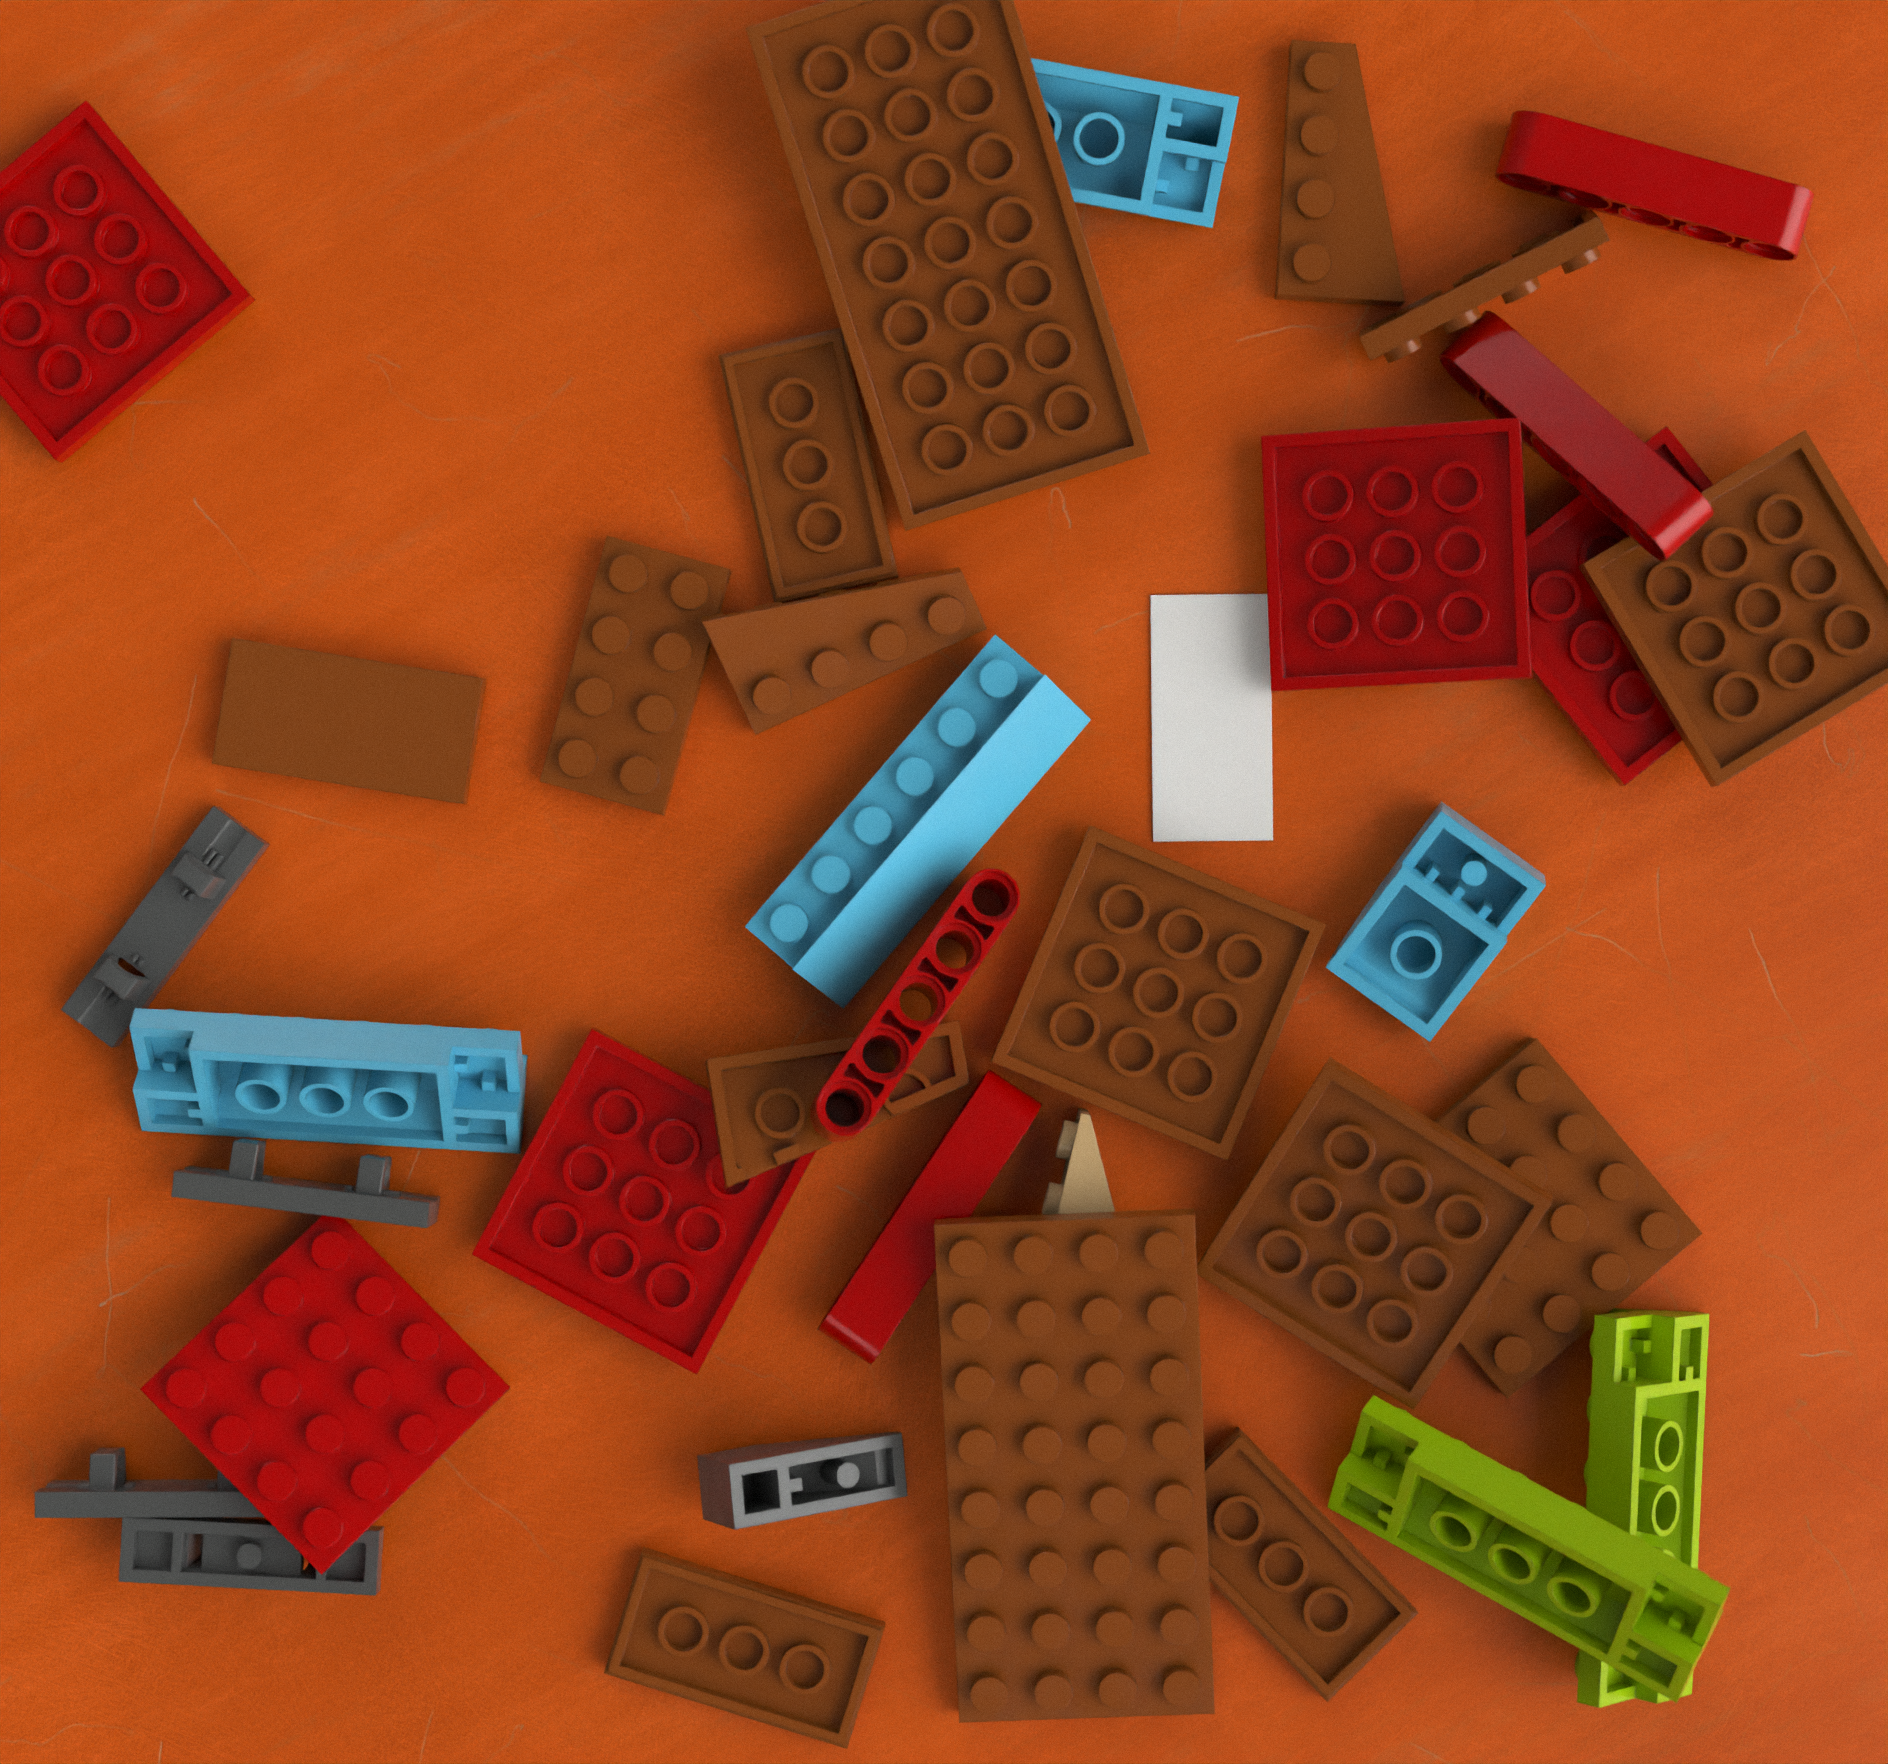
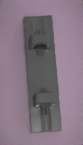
[61,806,270,1048]
[171,1138,440,1228]
[35,1447,264,1518]
[119,1517,384,1596]

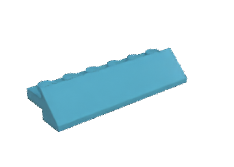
[1031,58,1239,228]
[745,634,1091,1009]
[129,1008,528,1154]

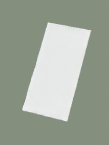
[1150,594,1273,842]

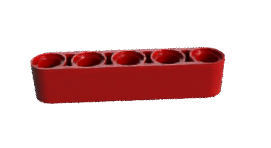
[1495,110,1814,261]
[1439,311,1714,562]
[810,868,1020,1142]
[817,1069,1042,1365]

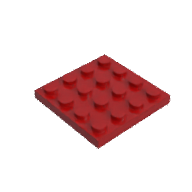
[0,100,255,463]
[1261,417,1532,692]
[1526,426,1713,786]
[472,1028,816,1375]
[140,1215,511,1575]

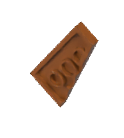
[1359,208,1609,363]
[701,567,987,735]
[705,1021,970,1189]

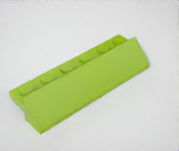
[1575,1308,1709,1708]
[1327,1395,1731,1703]

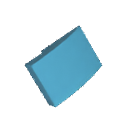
[1326,801,1546,1042]

